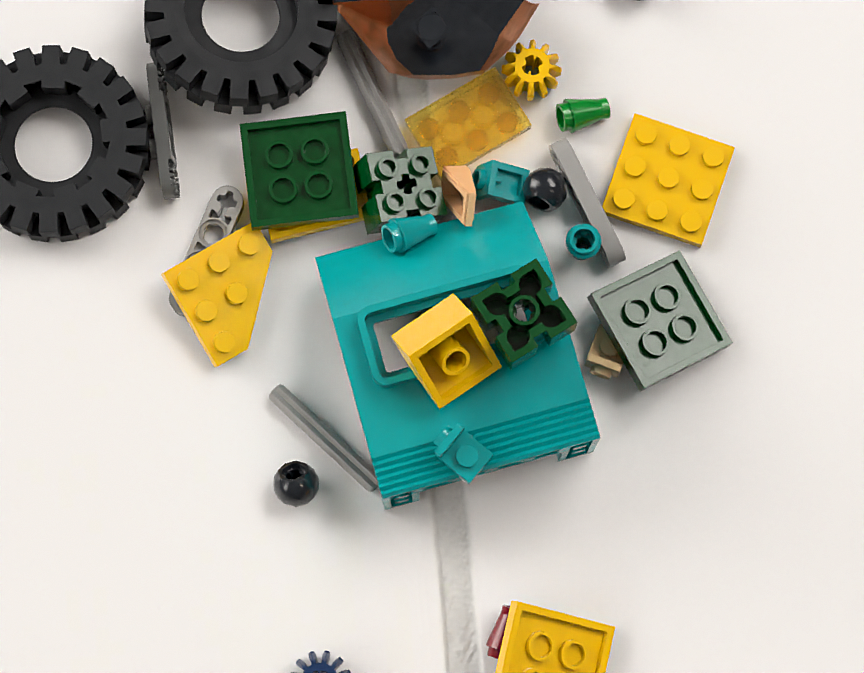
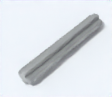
[336,29,408,158]
[269,384,378,492]

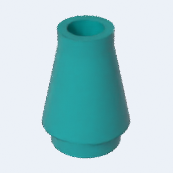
[381,214,438,253]
[566,224,602,260]

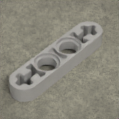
[549,138,626,268]
[169,185,244,317]

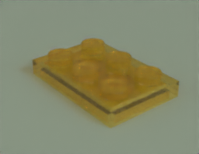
[405,67,532,181]

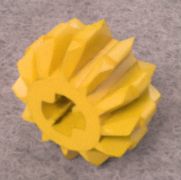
[501,40,562,101]

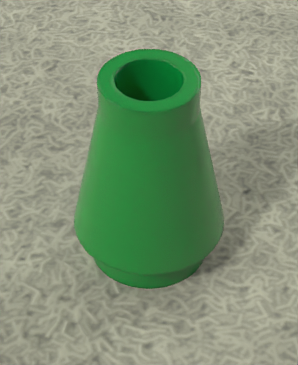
[555,98,610,133]

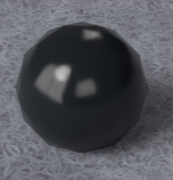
[523,168,567,212]
[273,461,319,507]

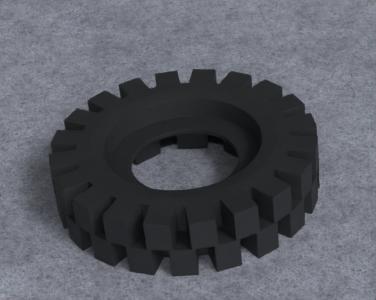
[144,0,338,115]
[0,45,151,242]

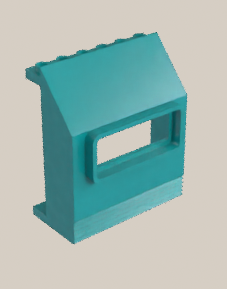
[315,201,601,510]

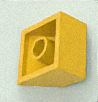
[391,293,502,409]

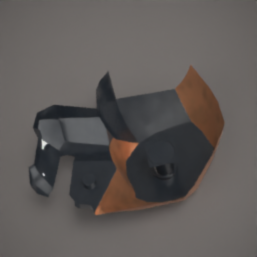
[332,0,540,80]

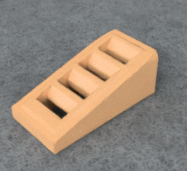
[441,165,476,227]

